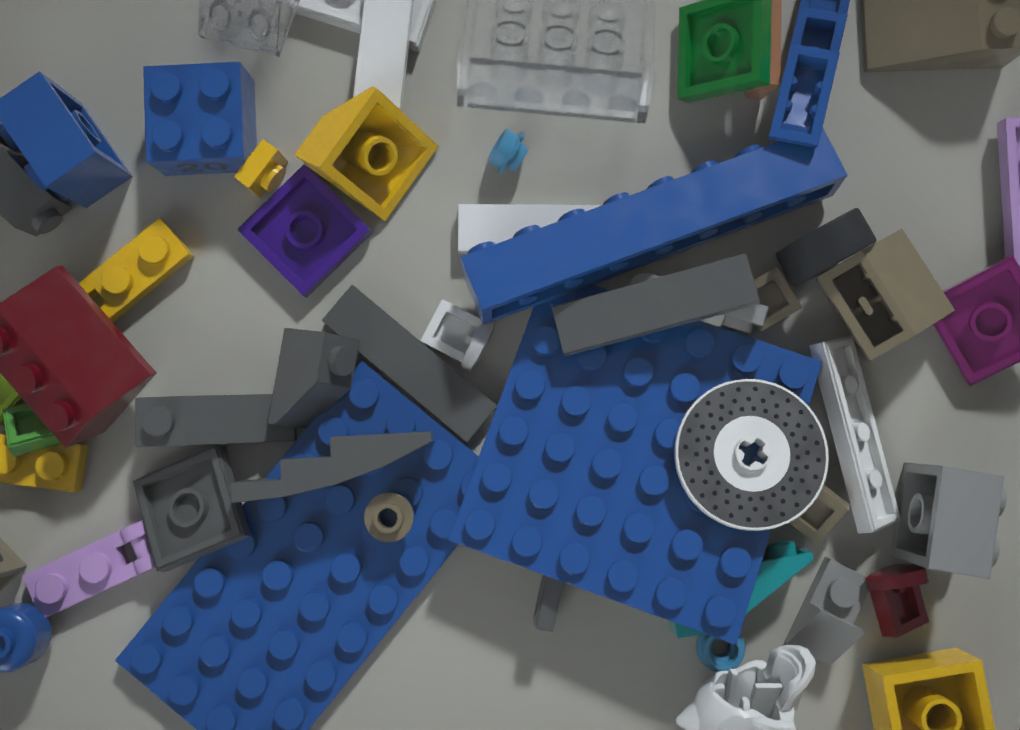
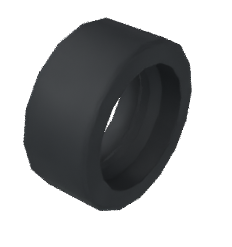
[776,208,877,286]

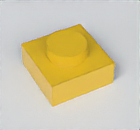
[234,139,288,199]

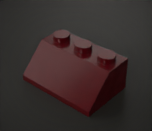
[0,265,157,448]

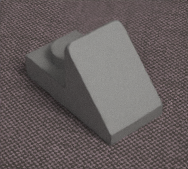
[784,557,869,666]

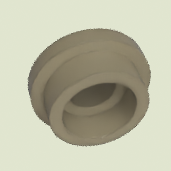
[364,492,414,542]

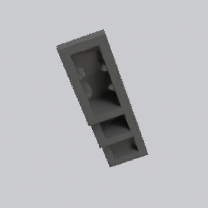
[230,431,435,503]

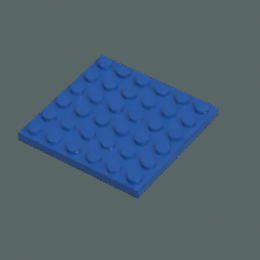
[448,285,822,645]

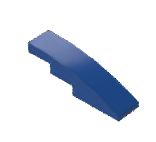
[768,0,850,148]

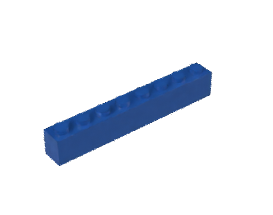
[461,127,848,325]

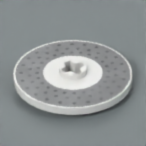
[674,379,829,531]

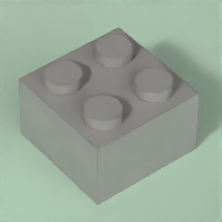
[891,462,1007,579]

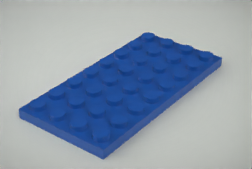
[115,361,479,730]

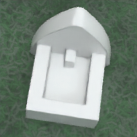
[420,299,496,372]

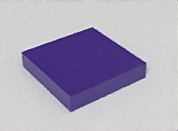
[237,164,373,298]

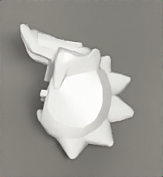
[676,645,816,730]

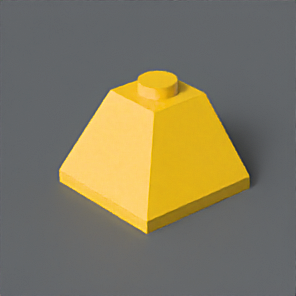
[294,86,439,221]

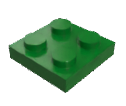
[677,0,772,103]

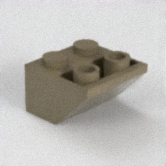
[816,229,955,361]

